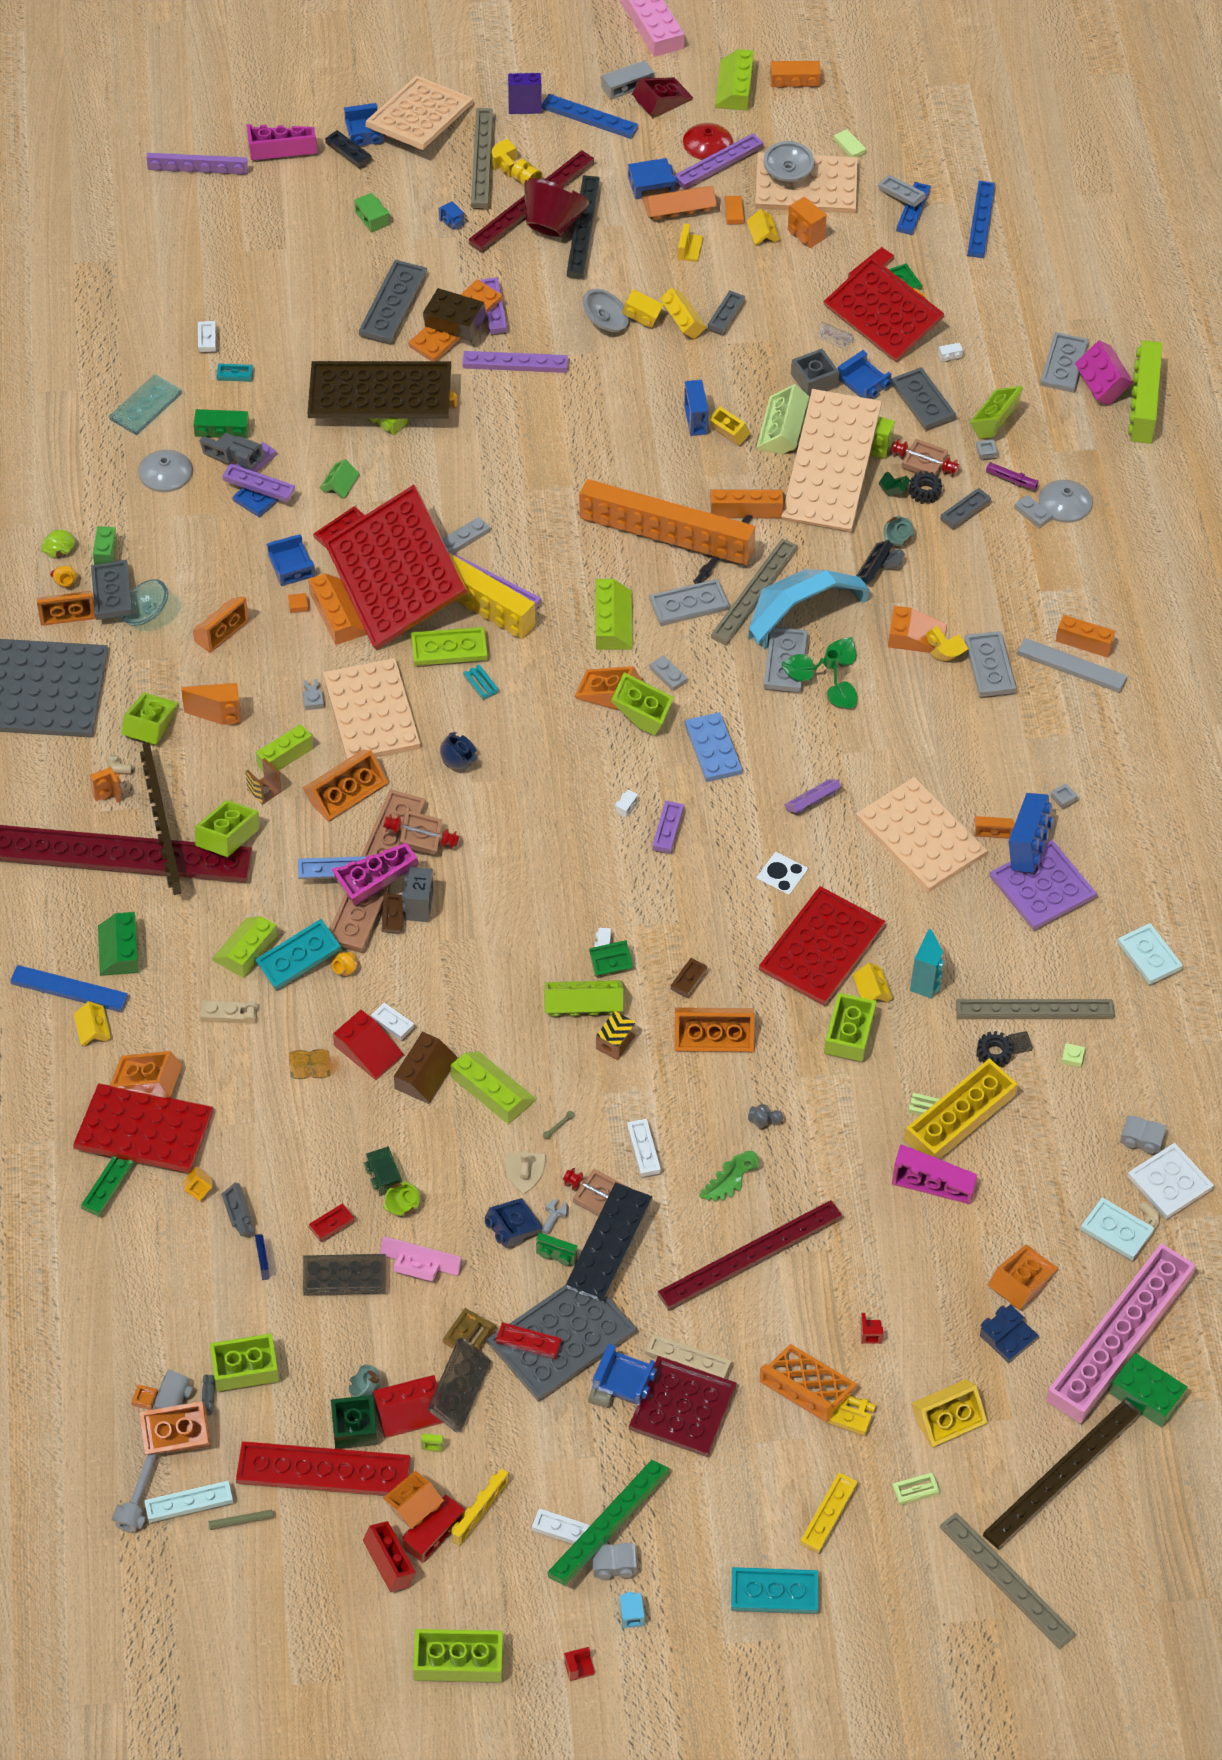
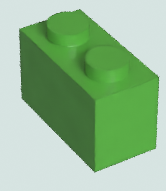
[354,192,390,233]
[93,526,117,565]

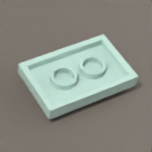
[1117,923,1183,985]
[1080,1197,1154,1261]

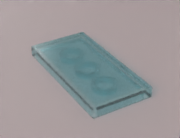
[109,374,182,436]

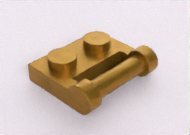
[443,1308,496,1361]

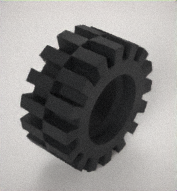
[909,471,942,504]
[976,1031,1013,1068]

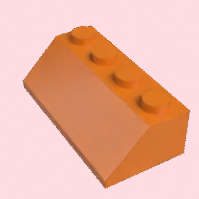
[642,186,716,220]
[710,489,783,518]
[308,573,367,645]
[302,750,389,821]
[675,1007,754,1052]

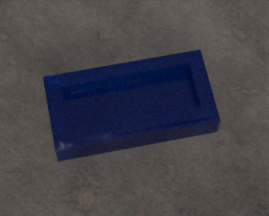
[255,1234,270,1280]

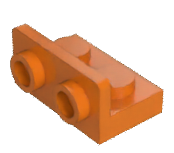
[90,767,122,802]

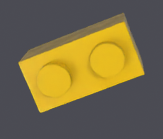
[621,289,664,328]
[709,406,750,446]

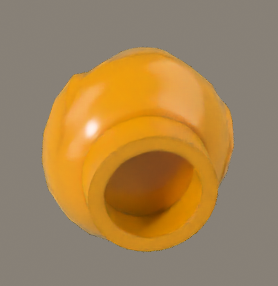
[50,566,77,587]
[332,952,358,976]

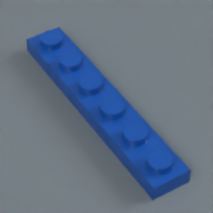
[542,94,638,139]

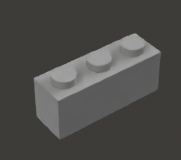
[601,60,654,100]

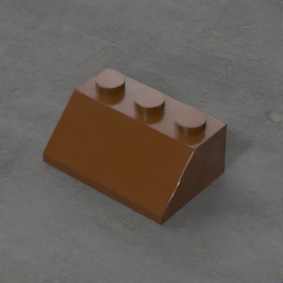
[394,1031,458,1104]

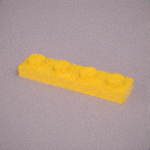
[451,1468,508,1547]
[800,1472,858,1554]

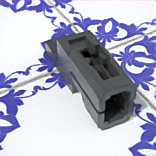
[199,433,265,469]

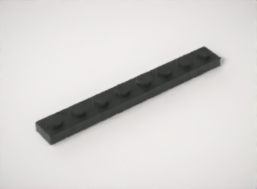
[567,175,600,278]

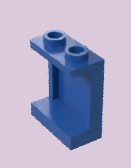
[344,103,384,146]
[628,158,677,199]
[838,350,892,399]
[267,534,315,586]
[593,1343,657,1405]

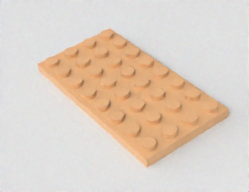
[781,389,882,532]

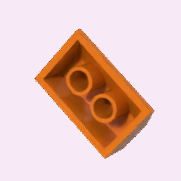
[37,591,96,626]
[193,596,249,653]

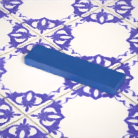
[896,182,931,235]

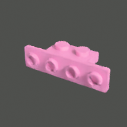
[380,1237,461,1282]

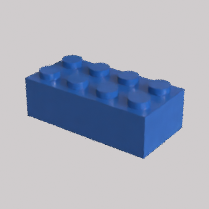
[1008,793,1054,873]

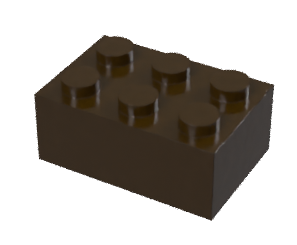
[423,288,486,341]

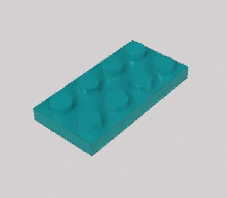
[255,919,342,991]
[731,1567,818,1614]

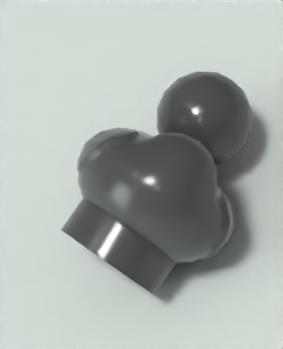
[748,1104,783,1128]

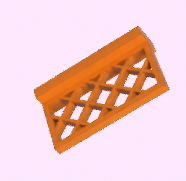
[760,1344,857,1423]

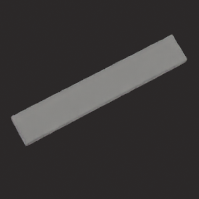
[1017,638,1127,693]

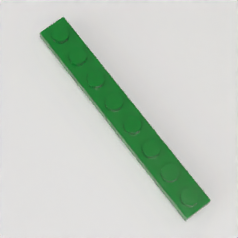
[547,1459,669,1586]

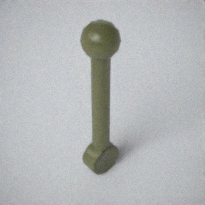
[543,1111,574,1139]

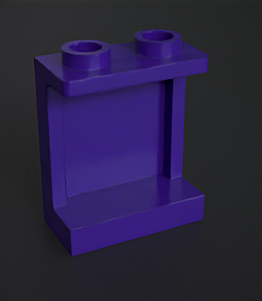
[508,73,542,114]

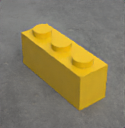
[660,287,706,339]

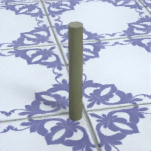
[208,1510,273,1530]

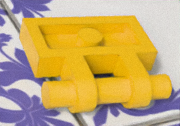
[825,1394,876,1436]

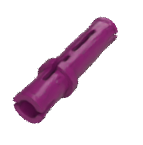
[986,462,1039,491]

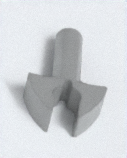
[542,1199,566,1234]

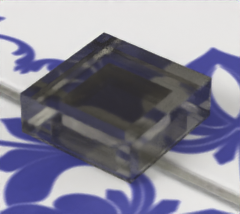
[1008,1031,1033,1055]

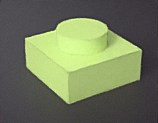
[1061,1043,1085,1068]

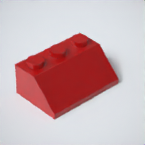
[373,1375,446,1438]

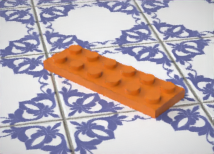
[408,279,503,361]

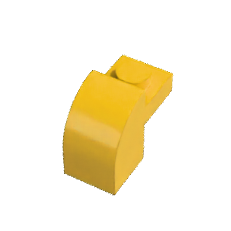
[492,138,517,178]
[925,625,969,661]

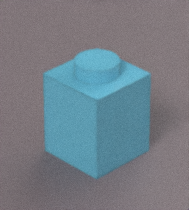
[619,1592,644,1629]

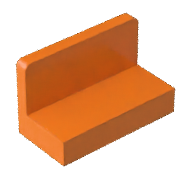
[975,816,1015,839]

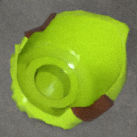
[41,530,75,558]
[383,1181,421,1216]

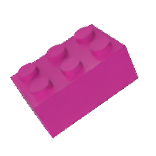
[1075,340,1133,405]

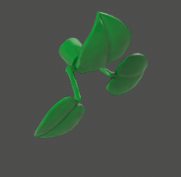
[782,637,857,709]

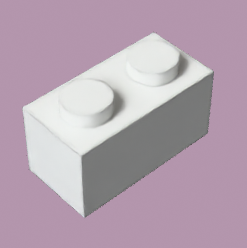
[938,343,963,362]
[615,790,638,818]
[595,928,611,947]

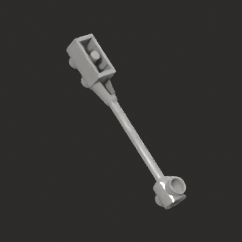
[112,1369,192,1532]

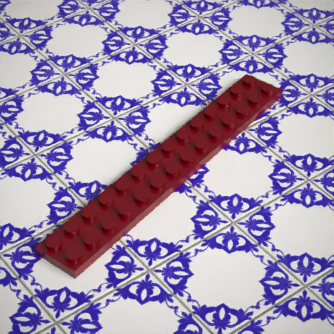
[0,825,253,883]

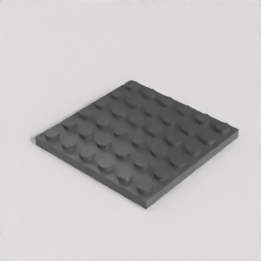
[0,639,108,738]

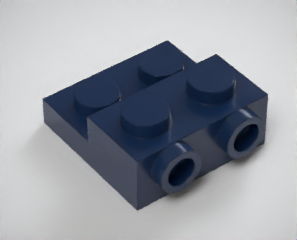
[484,1198,543,1248]
[980,1304,1039,1363]

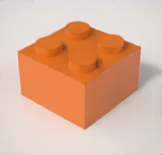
[787,196,827,248]
[383,1470,444,1528]

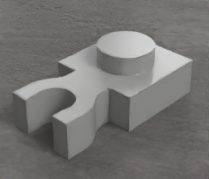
[303,679,324,710]

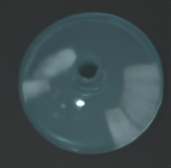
[122,579,169,626]

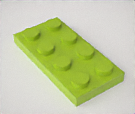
[411,627,487,666]

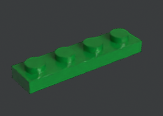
[81,1156,135,1217]

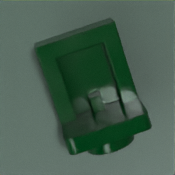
[879,472,911,496]

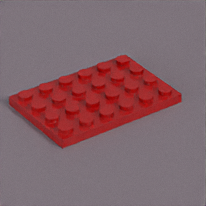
[823,256,945,362]
[758,886,886,1006]
[73,1083,213,1173]

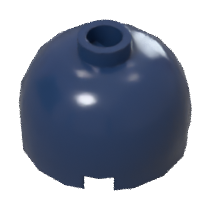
[440,732,478,770]

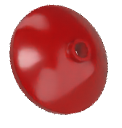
[683,123,733,160]

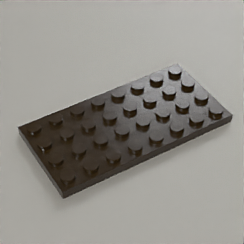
[307,361,452,419]

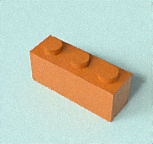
[770,61,821,87]
[1055,614,1116,658]

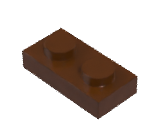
[381,893,403,933]
[671,958,707,998]

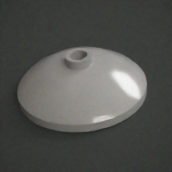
[764,141,814,182]
[583,289,629,332]
[138,450,192,492]
[1039,480,1092,523]

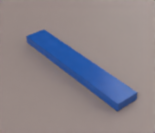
[967,181,995,258]
[10,965,128,1012]

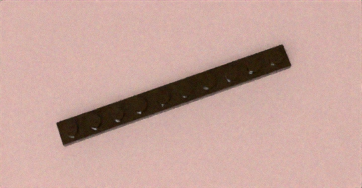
[140,742,181,895]
[983,1399,1141,1550]

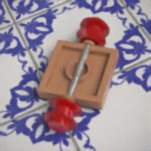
[890,439,960,476]
[383,810,459,855]
[563,1168,628,1216]

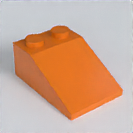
[888,606,947,653]
[575,666,642,709]
[181,683,241,725]
[110,1051,182,1098]
[988,1244,1059,1310]
[139,1401,211,1455]

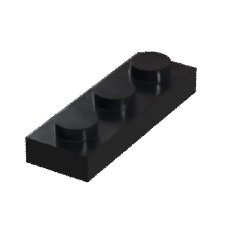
[325,130,372,168]
[856,540,893,584]

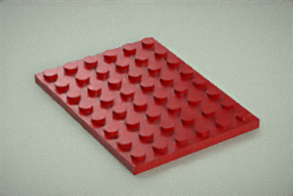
[324,484,468,650]

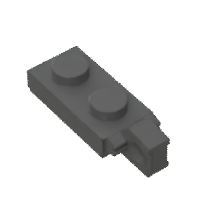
[222,1182,255,1238]

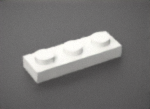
[627,1119,661,1177]
[532,1509,590,1544]

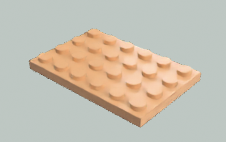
[365,75,473,150]
[755,152,858,213]
[323,658,421,759]
[856,777,987,892]

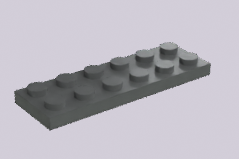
[359,260,427,344]

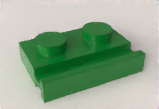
[588,940,633,976]
[536,1232,578,1266]

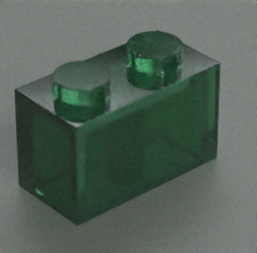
[363,1146,402,1196]

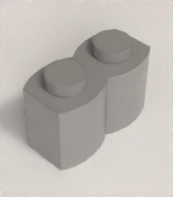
[1120,1116,1167,1154]
[592,1543,637,1580]

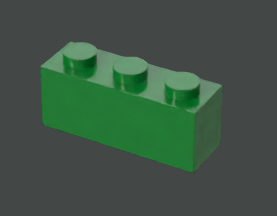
[193,409,249,439]

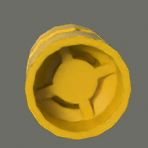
[511,159,542,186]

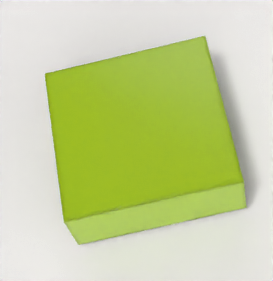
[421,1433,444,1452]

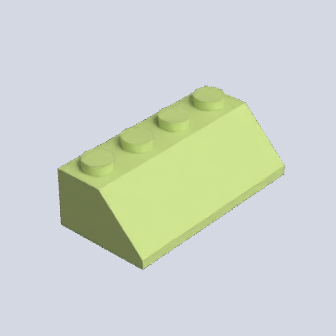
[756,384,809,454]

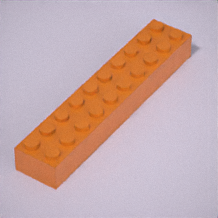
[579,479,756,565]

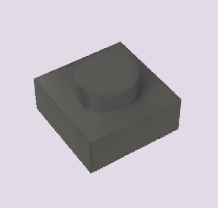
[882,549,905,570]

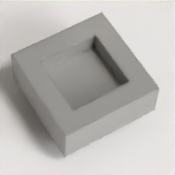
[976,439,998,459]
[1051,783,1078,808]

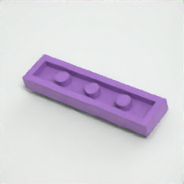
[481,277,507,334]
[223,463,295,503]

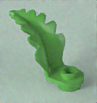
[699,1151,759,1201]

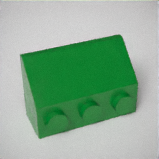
[98,912,139,976]

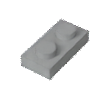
[1014,495,1053,529]
[650,656,687,691]

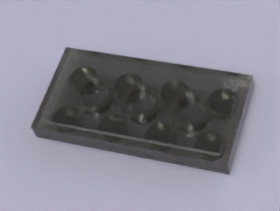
[303,1254,386,1296]
[427,1338,491,1432]

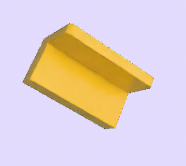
[747,209,780,245]
[677,223,703,262]
[853,962,893,1002]
[74,1001,111,1046]

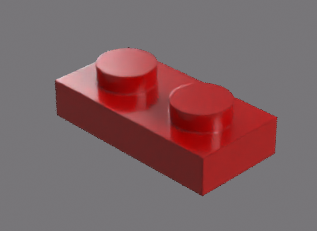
[309,1203,354,1242]

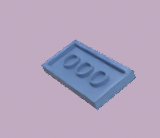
[684,712,742,782]

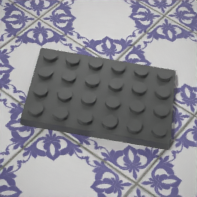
[487,1285,636,1402]

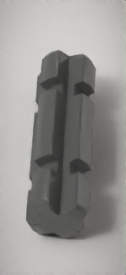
[202,1375,215,1415]

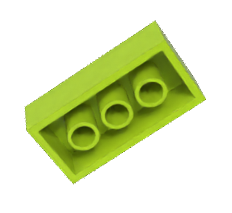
[413,1629,503,1682]

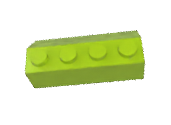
[715,49,754,111]
[595,579,632,650]
[544,980,624,1016]
[451,1051,536,1124]

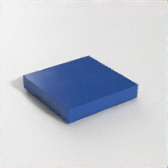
[232,488,279,518]

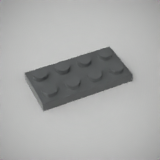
[891,367,956,430]
[91,560,132,620]

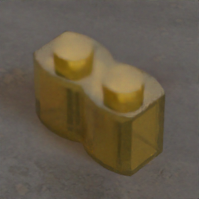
[289,1049,331,1079]

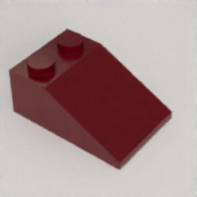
[632,77,693,115]

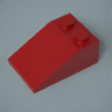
[333,1009,404,1080]

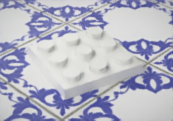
[1127,1143,1214,1220]

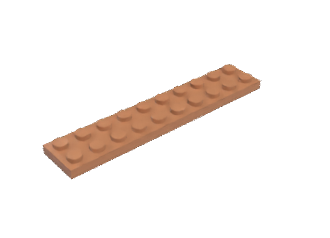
[329,789,426,953]

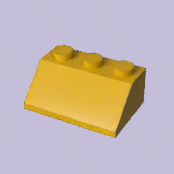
[911,1379,988,1447]

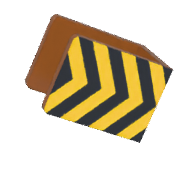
[245,758,282,805]
[596,1011,635,1060]

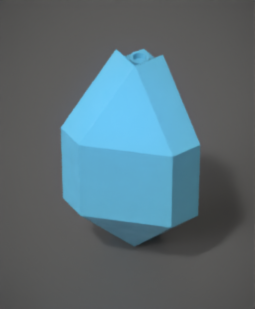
[748,569,869,650]

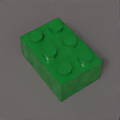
[1109,1353,1188,1428]

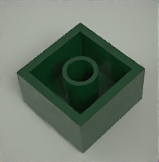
[330,1395,377,1449]

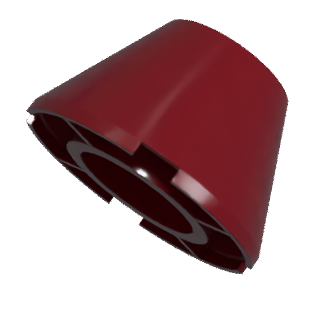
[524,178,589,237]

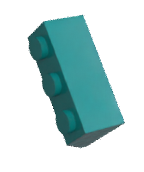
[910,929,945,999]

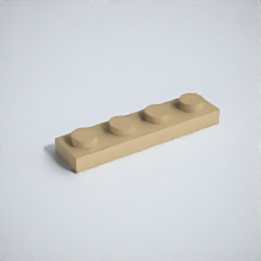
[645,1334,731,1378]

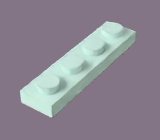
[144,1481,233,1523]

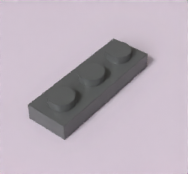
[708,290,745,334]
[940,488,991,529]

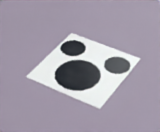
[756,852,808,895]

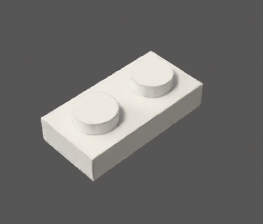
[198,321,216,352]
[371,1003,414,1041]

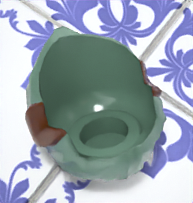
[883,516,914,546]
[348,1364,381,1398]

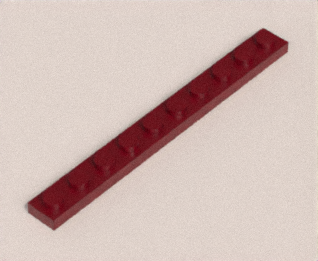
[469,150,594,252]
[658,1200,842,1311]

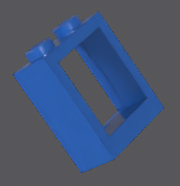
[684,380,709,436]

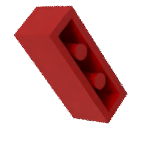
[403,1494,465,1563]
[363,1521,416,1593]

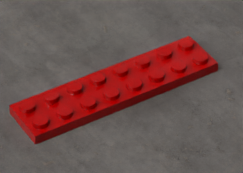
[236,1441,411,1496]

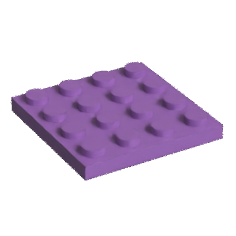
[989,840,1097,931]

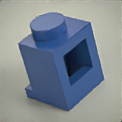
[439,201,464,230]

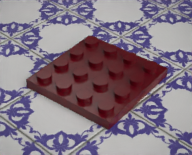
[629,1356,737,1457]

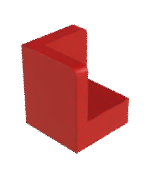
[860,1313,883,1344]
[564,1647,595,1681]

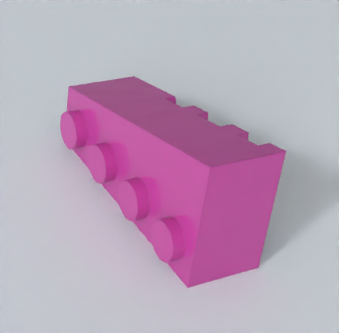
[246,124,317,160]
[331,843,419,906]
[892,1144,977,1204]

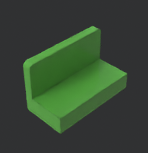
[319,459,359,498]

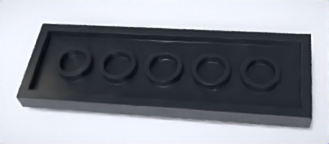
[566,1182,653,1303]

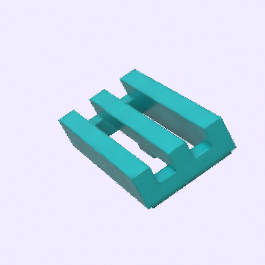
[216,363,253,382]
[463,664,499,700]

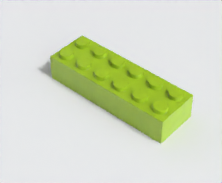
[1128,340,1163,444]

